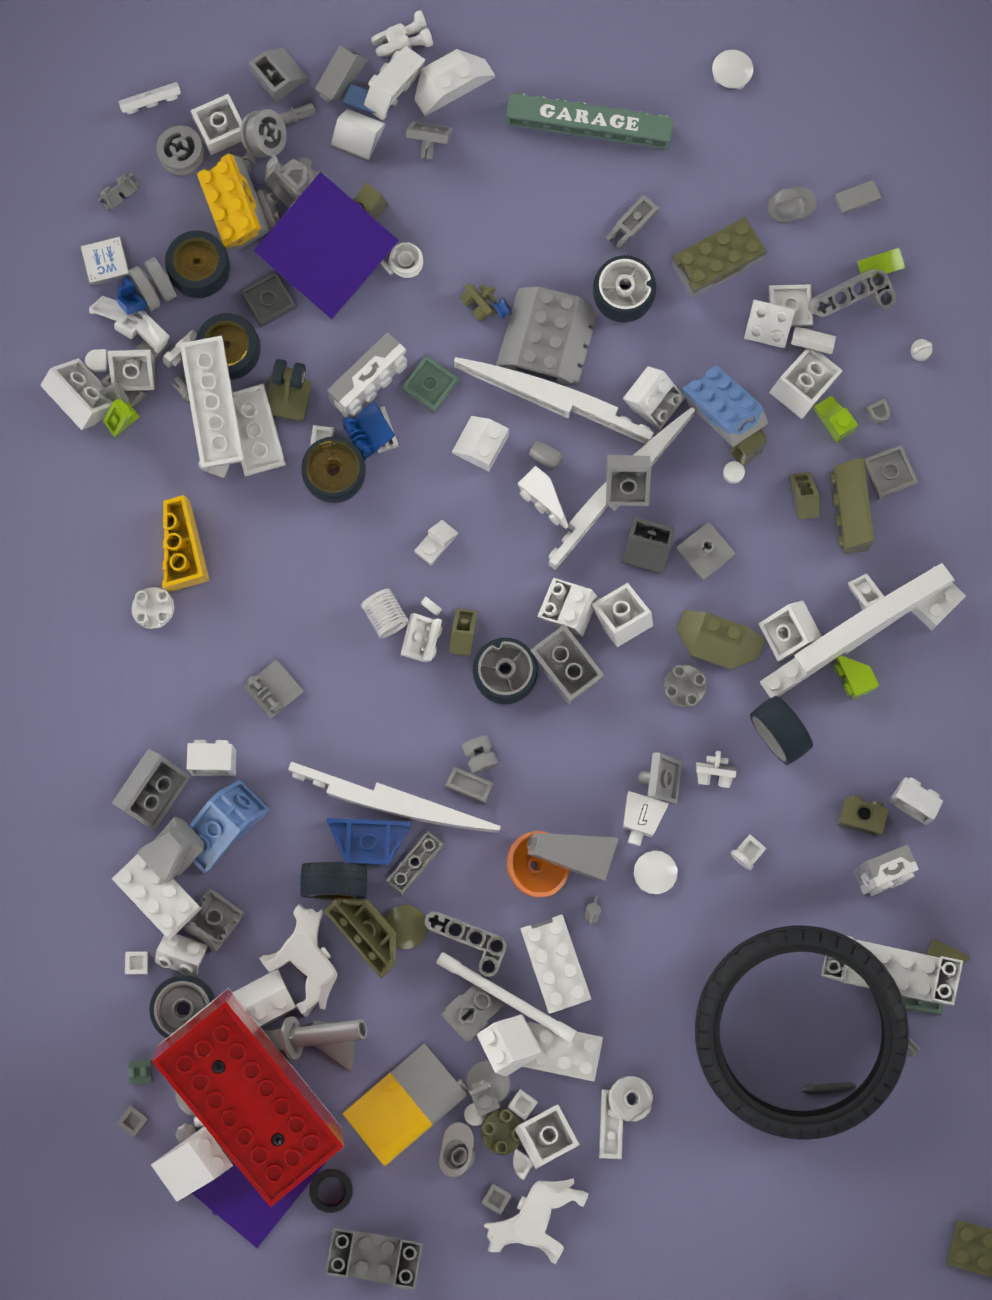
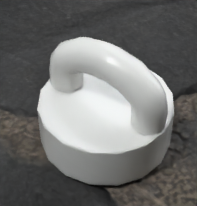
[910,339,932,361]

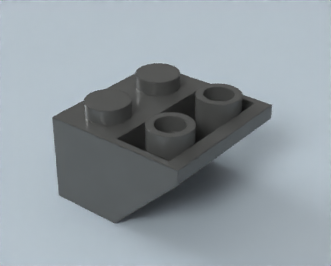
[622,517,676,574]

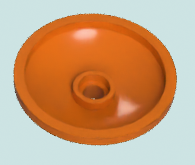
[507,831,569,898]

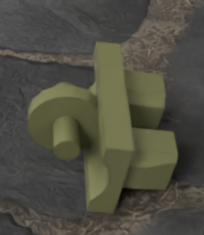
[459,283,497,321]

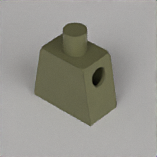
[353,182,388,220]

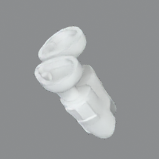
[371,10,434,57]

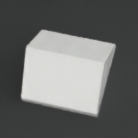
[331,109,385,161]
[107,350,155,391]

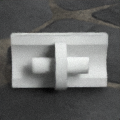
[696,751,736,788]

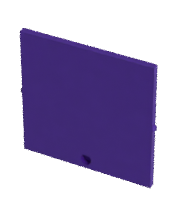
[254,172,399,319]
[192,1161,327,1248]

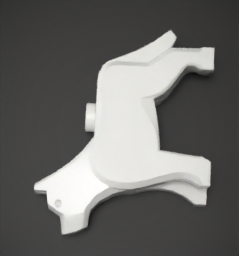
[259,904,338,1018]
[484,1178,589,1264]

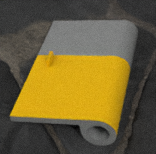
[342,1043,468,1166]

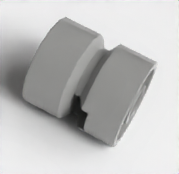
[461,735,499,774]

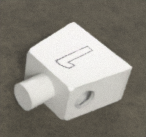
[623,791,669,847]

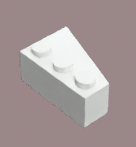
[364,45,425,121]

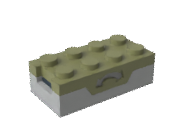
[671,217,767,299]

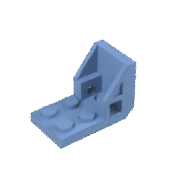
[189,780,270,874]

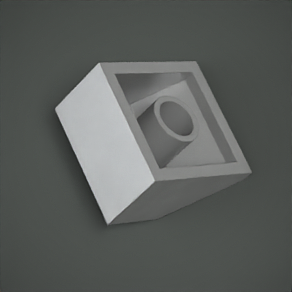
[606,455,651,506]

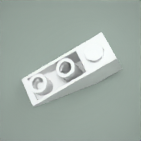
[517,466,569,529]

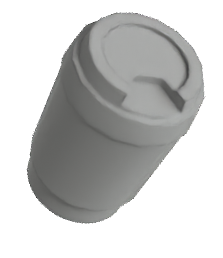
[529,441,563,470]

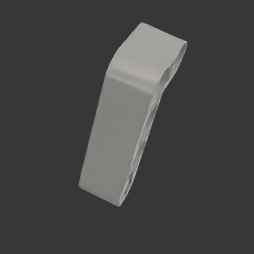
[808,269,896,317]
[425,911,507,978]

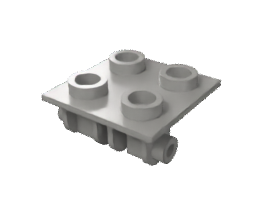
[243,659,304,719]

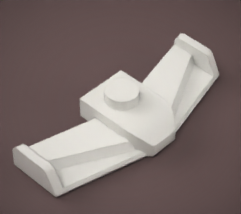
[89,296,170,353]

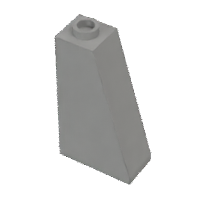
[527,833,618,881]

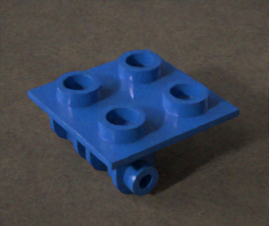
[343,401,395,461]

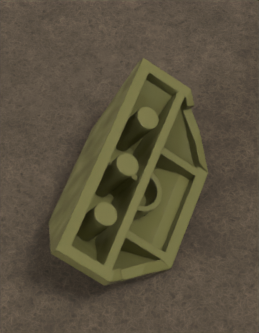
[677,610,765,670]
[324,898,397,978]

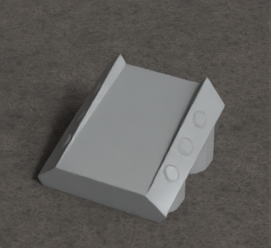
[182,889,245,952]

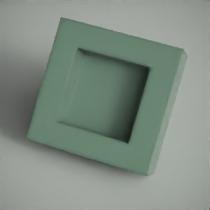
[128,1060,153,1085]

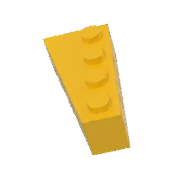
[162,495,210,592]

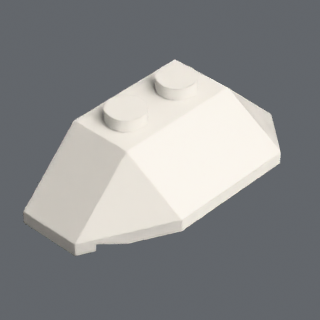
[414,49,495,116]

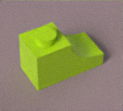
[813,396,858,443]

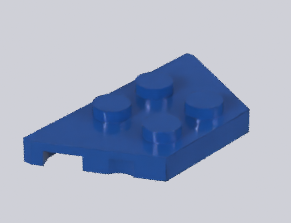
[327,818,412,865]

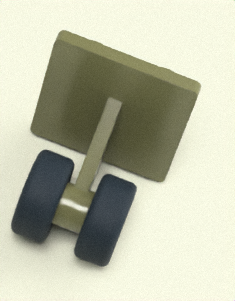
[267,359,312,422]

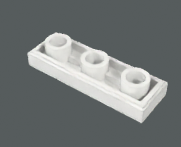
[118,82,181,114]

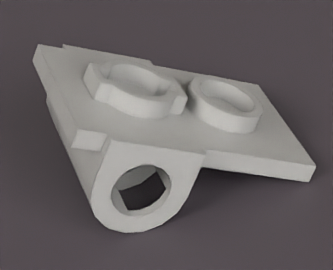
[441,985,505,1042]

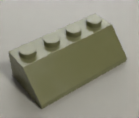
[829,457,875,553]

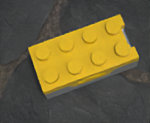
[197,153,270,251]

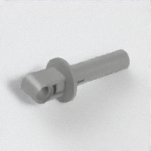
[263,1017,367,1060]

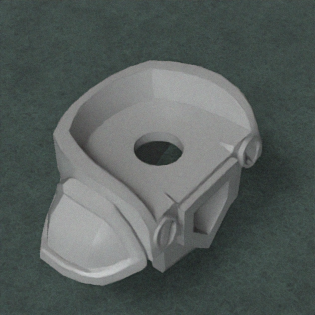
[264,154,326,208]

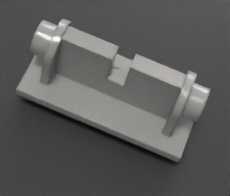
[98,173,140,211]

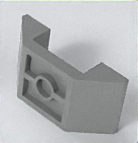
[325,1228,423,1290]

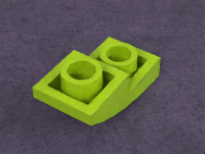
[857,248,905,278]

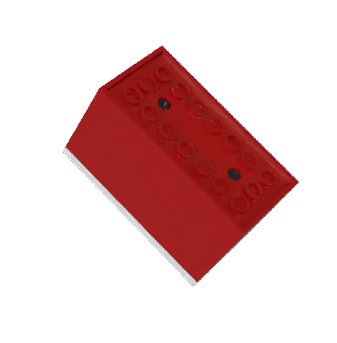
[152,988,344,1207]

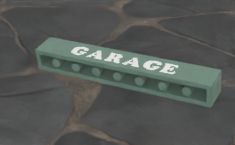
[506,92,674,149]

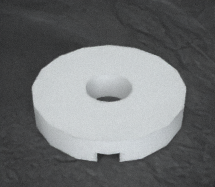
[609,1076,653,1121]

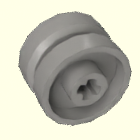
[128,257,177,311]

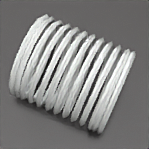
[361,589,409,638]

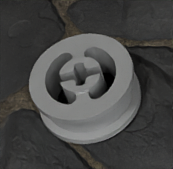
[240,109,287,158]
[156,126,205,176]

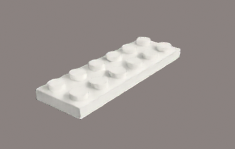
[180,336,244,469]

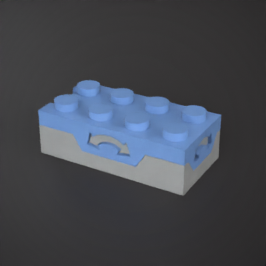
[682,365,768,447]

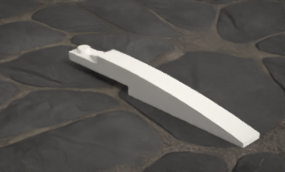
[454,357,654,444]
[548,407,695,571]
[760,563,955,698]
[288,762,501,833]

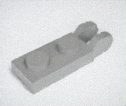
[606,194,659,250]

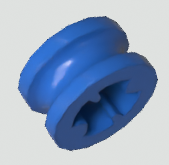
[493,297,512,319]

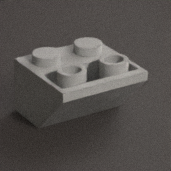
[249,48,309,103]

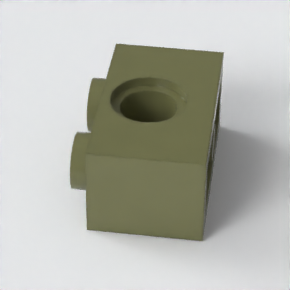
[837,795,889,837]

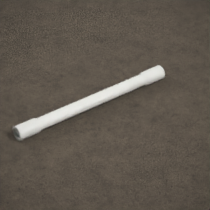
[436,952,577,1043]

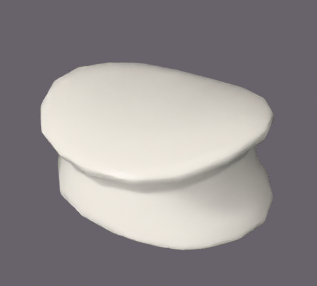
[388,242,424,278]

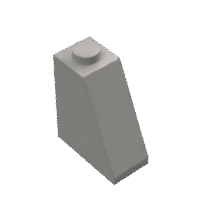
[315,45,368,102]

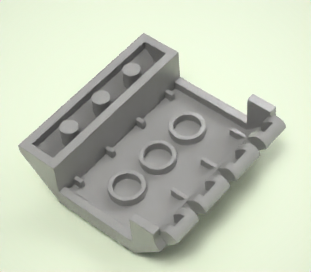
[496,286,598,386]

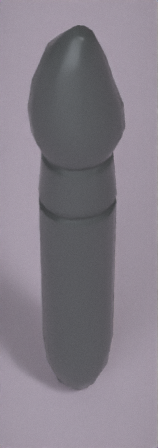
[801,1082,856,1094]

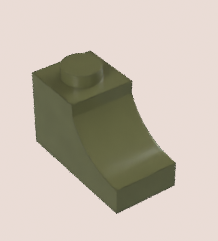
[789,472,819,520]

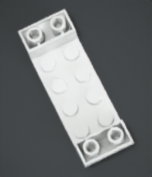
[821,935,963,1005]

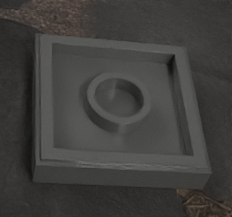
[240,271,297,328]

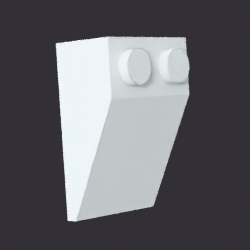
[769,348,843,419]
[151,1127,233,1201]

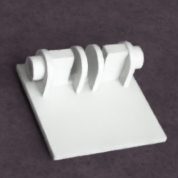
[744,300,795,348]

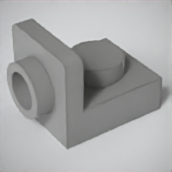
[469,1080,500,1116]

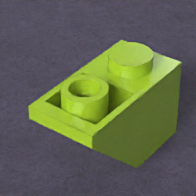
[834,656,880,700]

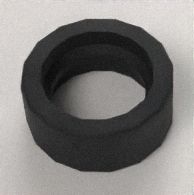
[309,1169,353,1213]

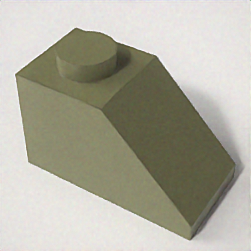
[449,608,478,656]

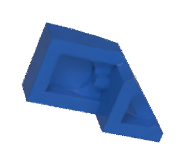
[117,276,146,315]

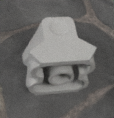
[138,817,204,883]

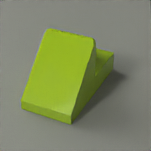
[103,398,139,437]

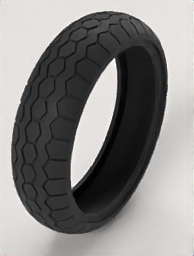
[695,925,909,1140]

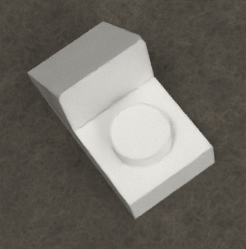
[414,520,458,565]
[848,573,884,611]

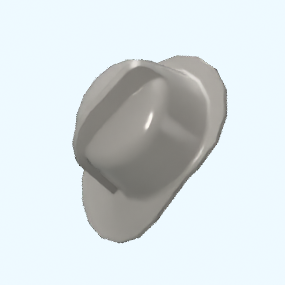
[768,186,817,223]
[439,1122,475,1177]

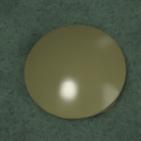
[385,905,427,949]
[480,1109,521,1155]

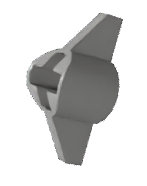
[584,895,601,925]

